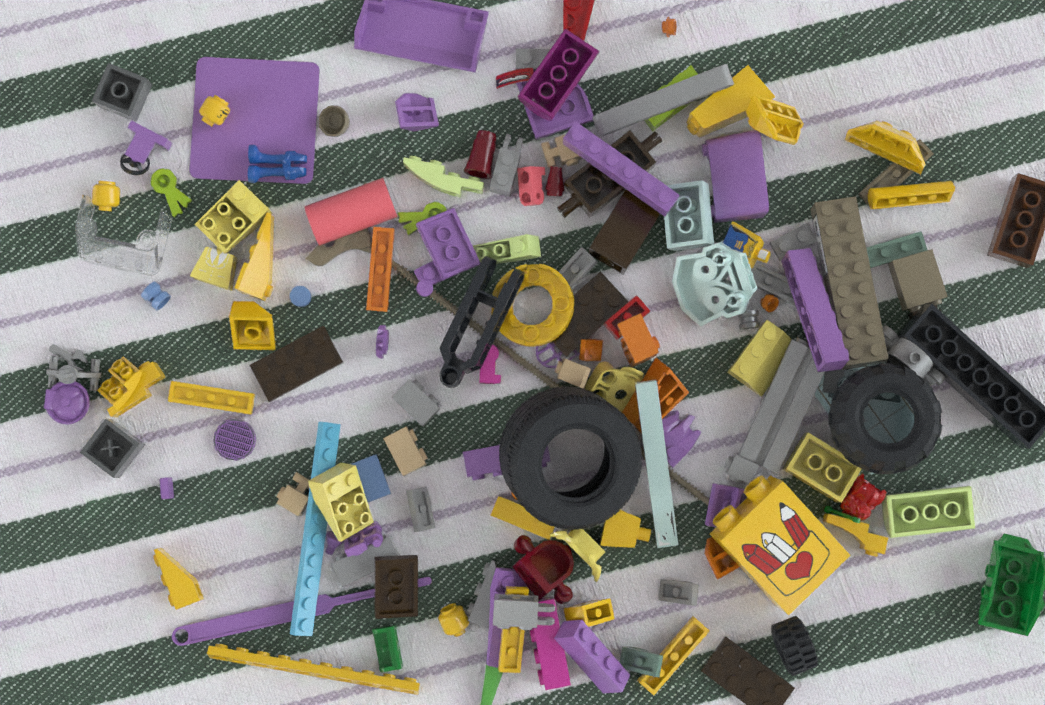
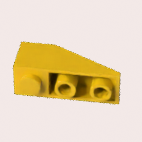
[153,548,204,610]

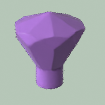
[325,531,344,555]

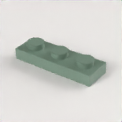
[866,231,928,268]

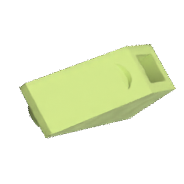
[473,234,541,264]

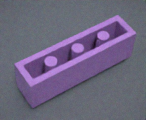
[463,445,551,480]
[554,620,630,693]

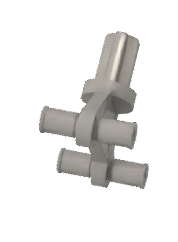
[46,356,102,391]

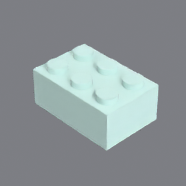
[664,180,714,251]

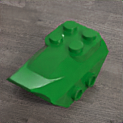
[978,533,1045,636]

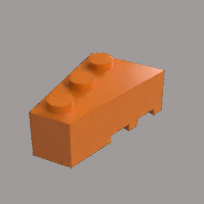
[617,313,660,368]
[622,358,689,434]

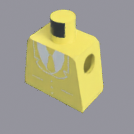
[190,247,237,291]

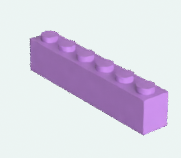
[563,121,679,217]
[781,248,849,372]

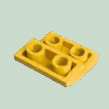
[97,356,142,410]

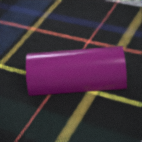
[518,29,600,121]

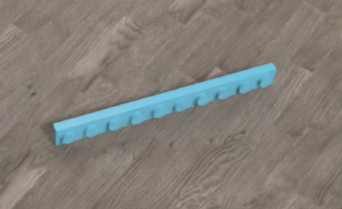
[290,422,341,636]

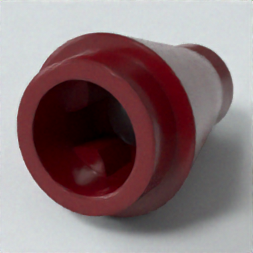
[544,166,565,197]

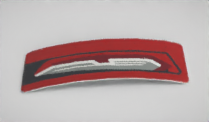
[496,68,533,89]

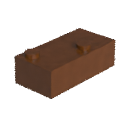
[987,173,1045,268]

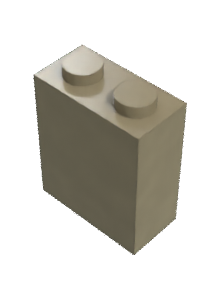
[888,249,948,313]

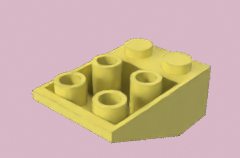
[194,180,273,254]
[308,463,374,542]

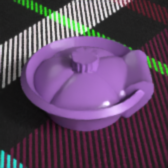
[44,382,90,425]

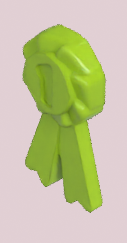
[151,168,192,217]
[398,202,447,235]

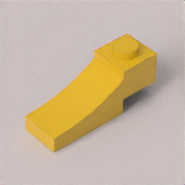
[107,361,166,418]
[490,496,554,540]
[822,514,888,557]

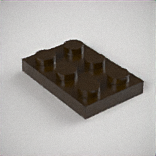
[374,555,418,619]

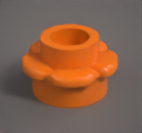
[662,17,677,37]

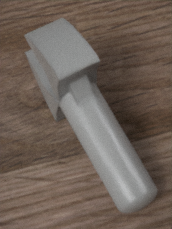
[49,344,88,371]

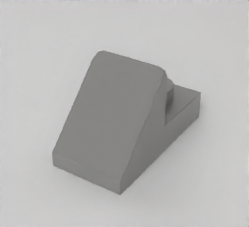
[659,579,699,606]

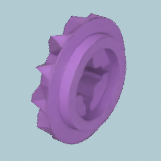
[376,325,389,359]

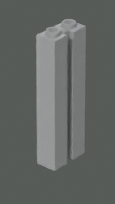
[738,338,825,473]

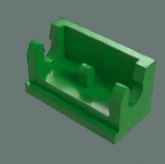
[372,625,403,673]

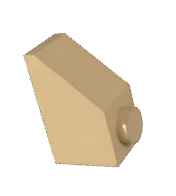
[555,358,591,389]

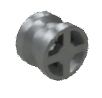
[738,310,760,329]

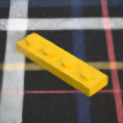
[168,381,255,415]
[498,586,529,673]

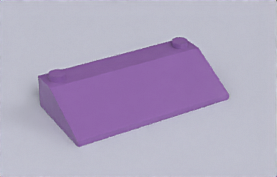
[354,0,489,73]

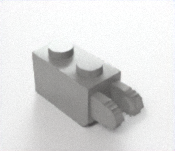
[490,134,524,197]

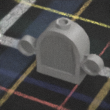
[883,325,946,386]

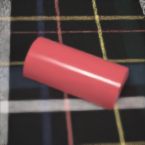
[304,178,398,246]

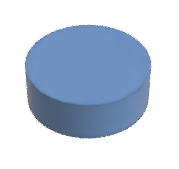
[290,286,311,307]

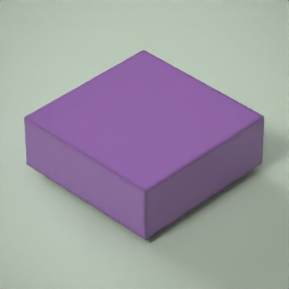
[159,477,174,499]

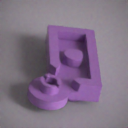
[414,261,442,297]

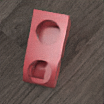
[517,166,545,206]

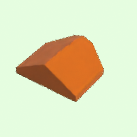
[704,537,739,579]

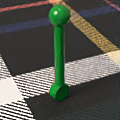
[824,505,861,523]

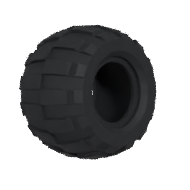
[828,364,943,474]

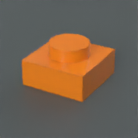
[579,339,603,361]

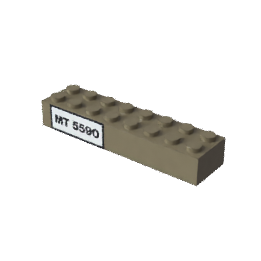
[811,196,889,370]

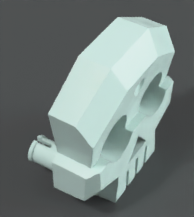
[672,242,758,327]

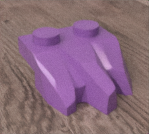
[662,410,702,468]
[705,483,747,527]

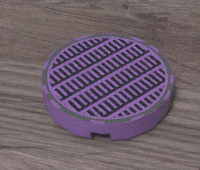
[213,419,256,461]

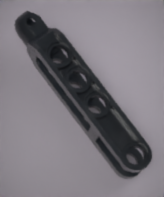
[439,256,525,388]

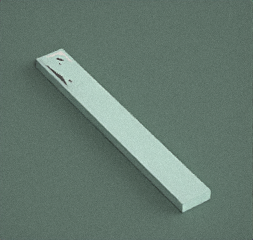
[635,380,678,548]

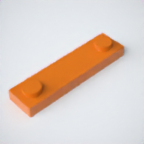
[366,227,395,312]

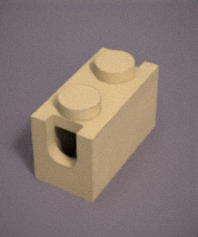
[383,427,428,476]

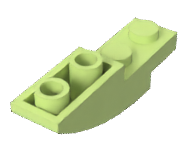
[403,156,484,198]

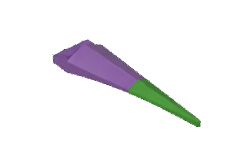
[480,567,530,705]

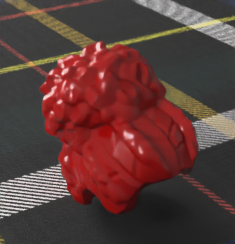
[840,474,887,521]

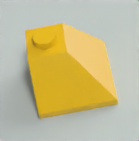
[229,301,276,350]

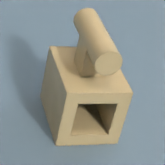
[541,134,582,168]
[277,472,310,516]

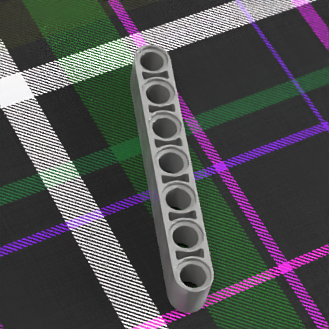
[592,64,734,137]

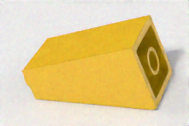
[686,65,775,138]

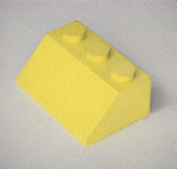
[727,320,792,397]

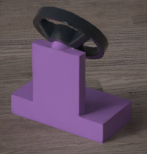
[120,120,173,175]

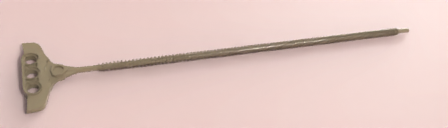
[305,182,709,505]

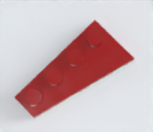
[563,0,595,41]

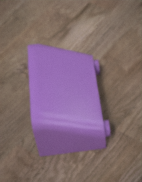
[702,130,769,223]

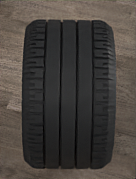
[499,386,642,530]

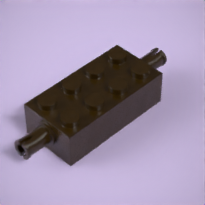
[557,130,662,218]

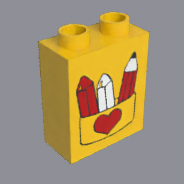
[710,475,851,615]

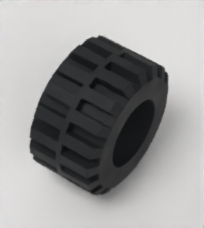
[771,616,818,676]

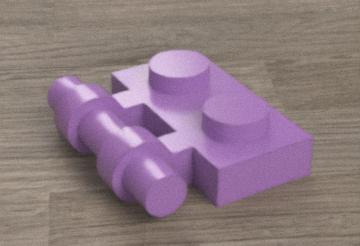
[344,521,383,557]

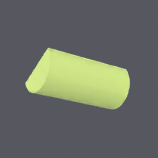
[882,486,975,538]

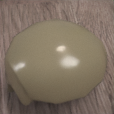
[319,105,350,137]

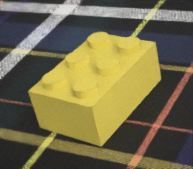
[782,432,861,503]

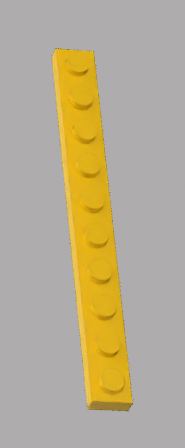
[207,644,420,695]

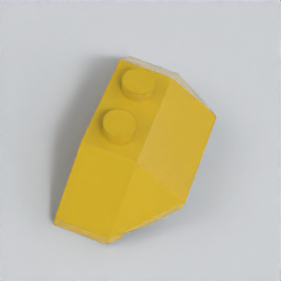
[746,94,804,145]
[845,120,926,175]

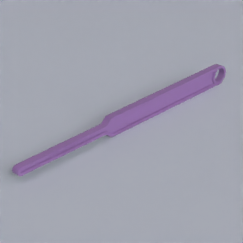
[172,577,432,646]

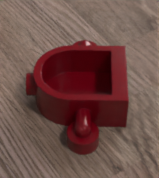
[512,535,574,604]

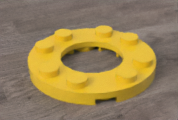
[491,264,574,347]

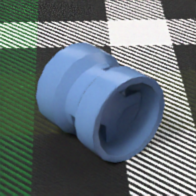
[141,281,171,311]

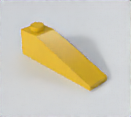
[234,212,274,301]

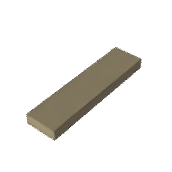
[858,139,934,206]

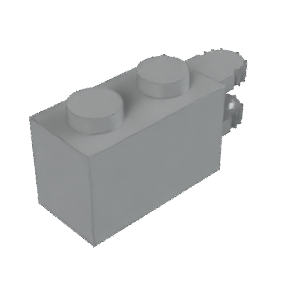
[493,594,555,630]

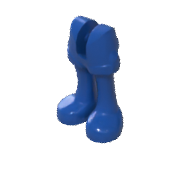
[248,145,307,183]

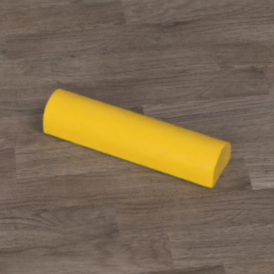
[868,181,955,209]
[637,616,710,695]

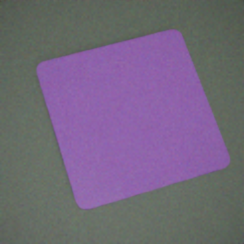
[189,57,320,184]

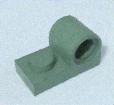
[619,646,663,677]

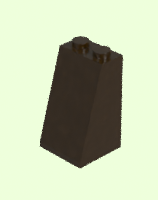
[588,189,660,275]

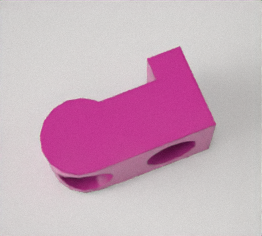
[479,345,501,384]

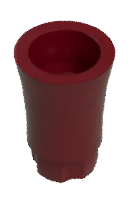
[463,130,497,179]

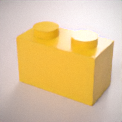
[563,598,615,627]

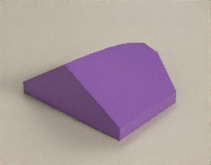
[395,93,439,132]

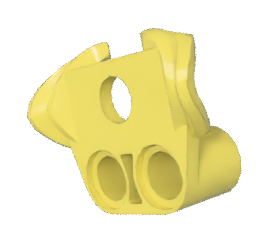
[585,361,644,412]
[550,529,605,582]

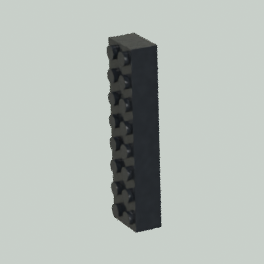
[897,304,1045,449]

